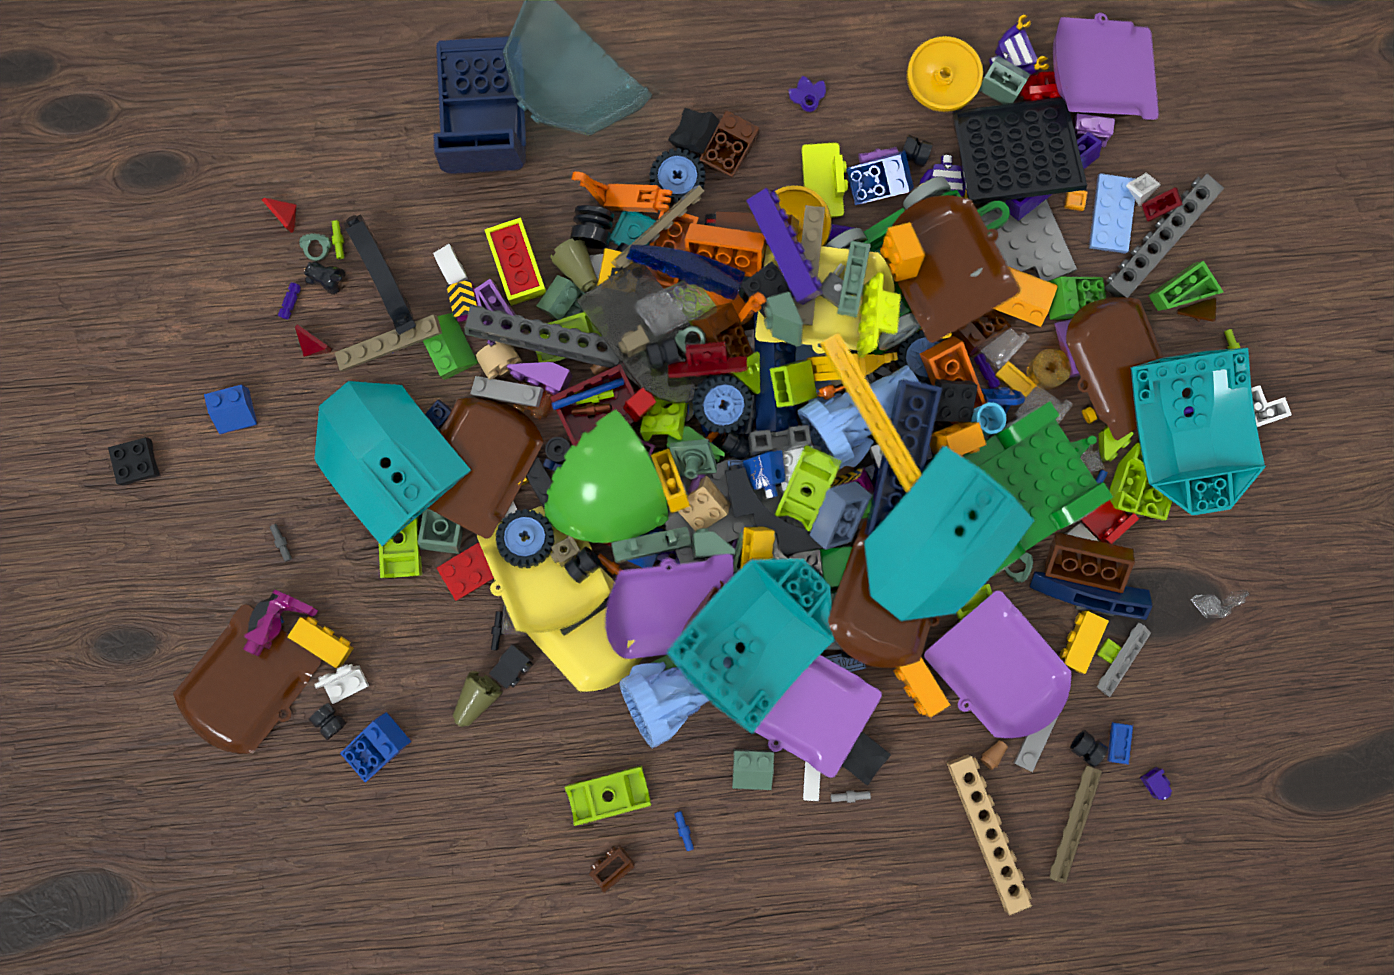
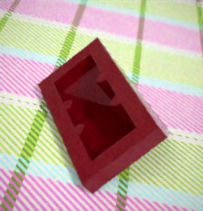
[1141,187,1183,222]
[295,324,332,357]

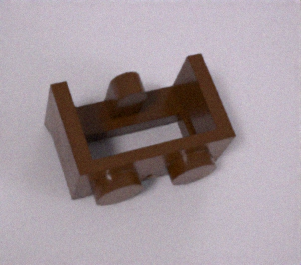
[589,846,635,893]

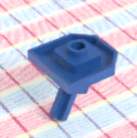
[981,387,1025,413]

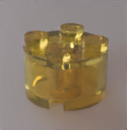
[1027,349,1071,390]

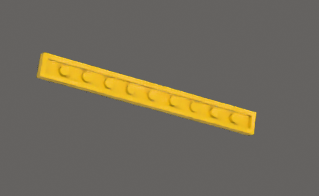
[820,333,921,493]

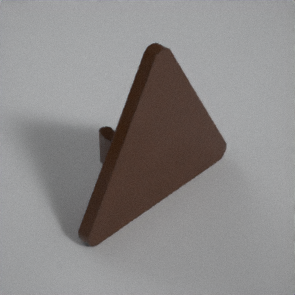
[1177,298,1216,322]

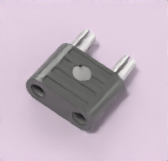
[820,263,852,308]

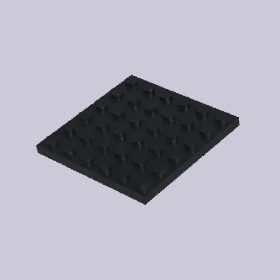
[952,97,1087,204]

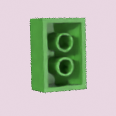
[423,313,478,380]

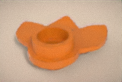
[817,384,845,400]

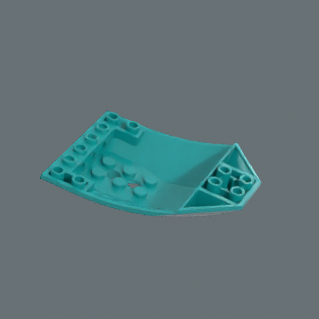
[1131,347,1266,516]
[314,381,472,546]
[864,446,1034,621]
[666,559,834,733]

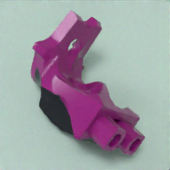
[243,590,318,656]

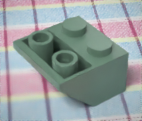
[979,55,1030,104]
[537,275,594,321]

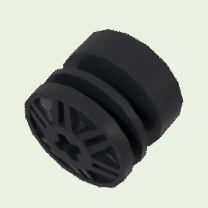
[570,205,614,249]

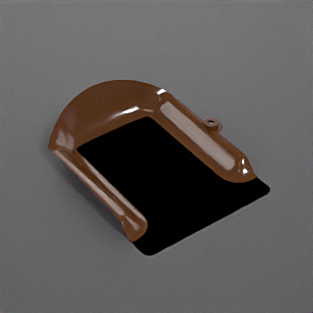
[892,195,1020,343]
[1066,297,1185,440]
[428,398,543,539]
[828,520,940,668]
[173,604,321,754]

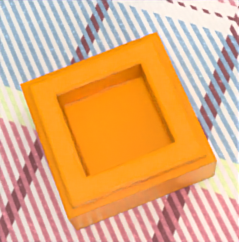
[1064,190,1088,211]

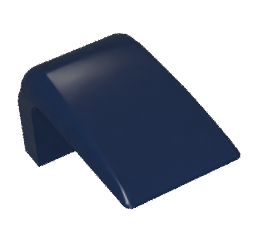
[434,36,526,174]

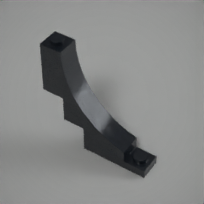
[344,214,416,335]
[724,464,823,555]

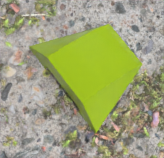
[1109,443,1172,521]

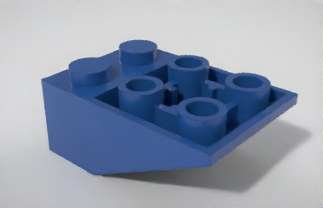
[846,151,914,205]
[340,712,412,782]

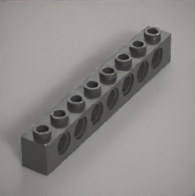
[1104,174,1224,298]
[465,306,621,368]

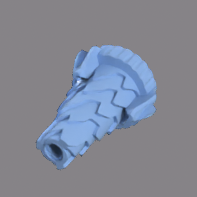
[798,365,920,470]
[620,657,731,748]

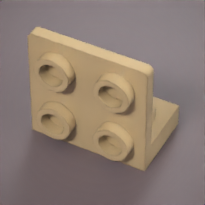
[678,475,731,532]

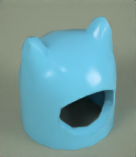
[971,403,1007,436]

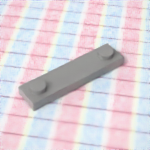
[470,376,544,408]
[1097,622,1151,697]
[1013,713,1060,772]

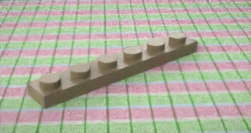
[611,185,704,268]
[795,205,825,326]
[335,314,442,371]
[1050,765,1102,883]

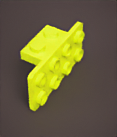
[802,143,848,218]
[856,272,900,358]

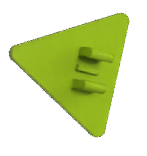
[731,352,760,394]

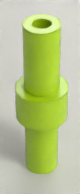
[332,220,344,259]
[1224,329,1241,349]
[576,389,614,405]

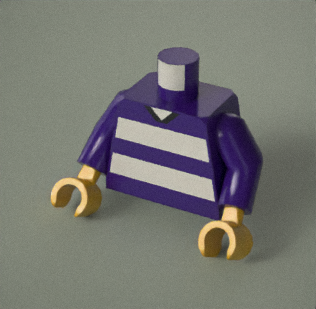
[989,15,1049,75]
[919,155,968,199]

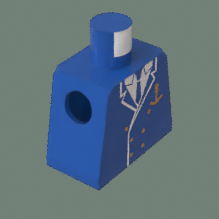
[743,450,786,499]

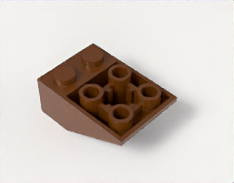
[699,110,759,178]
[691,302,753,358]
[946,309,1012,357]

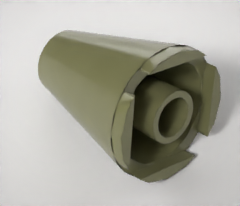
[550,238,598,292]
[453,671,503,727]

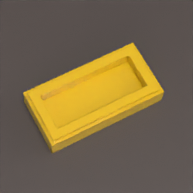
[995,361,1037,398]

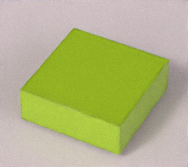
[1096,638,1122,664]

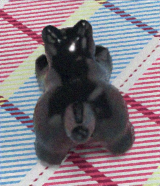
[304,262,346,295]

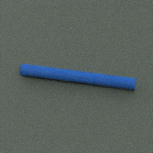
[552,378,624,410]

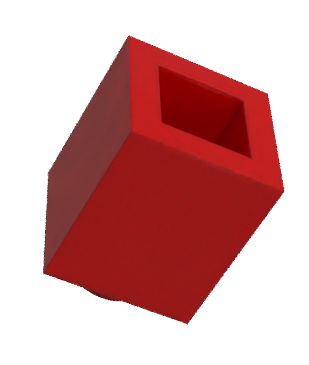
[623,388,656,422]

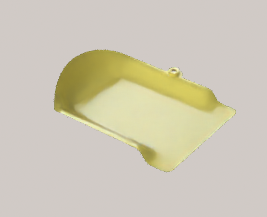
[755,245,895,354]
[477,506,610,633]
[506,562,643,692]

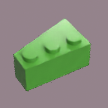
[1148,261,1223,311]

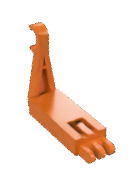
[571,172,673,213]
[689,268,766,325]

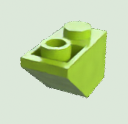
[1098,425,1134,463]

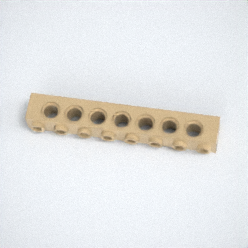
[947,754,1032,915]

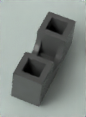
[748,425,811,456]

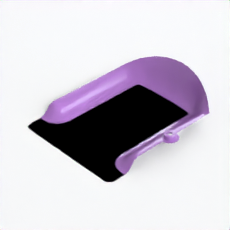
[1053,13,1158,119]
[605,554,734,659]
[924,591,1071,738]
[754,655,882,777]

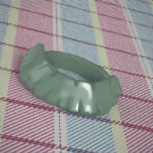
[299,233,332,261]
[675,326,706,354]
[1005,552,1033,583]

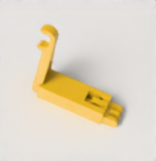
[797,352,898,381]

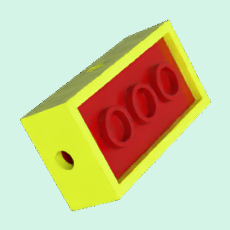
[484,217,546,306]

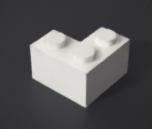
[1251,385,1292,427]

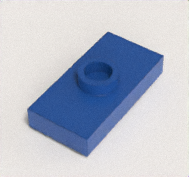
[1107,722,1133,765]

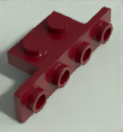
[668,342,747,378]

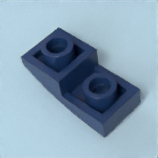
[425,399,452,430]

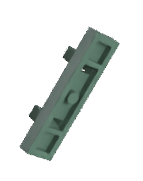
[837,241,871,318]
[611,526,692,563]

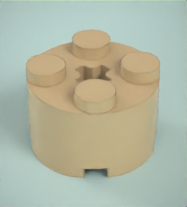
[476,342,522,380]

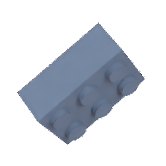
[810,481,871,549]

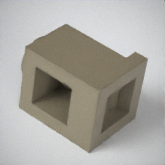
[618,325,650,357]
[550,536,580,567]

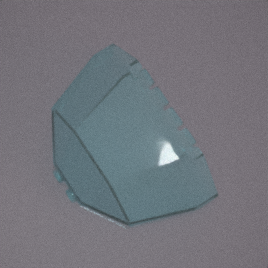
[503,0,653,136]

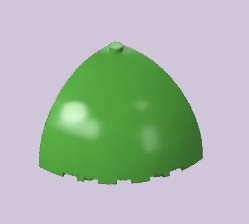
[545,410,669,543]

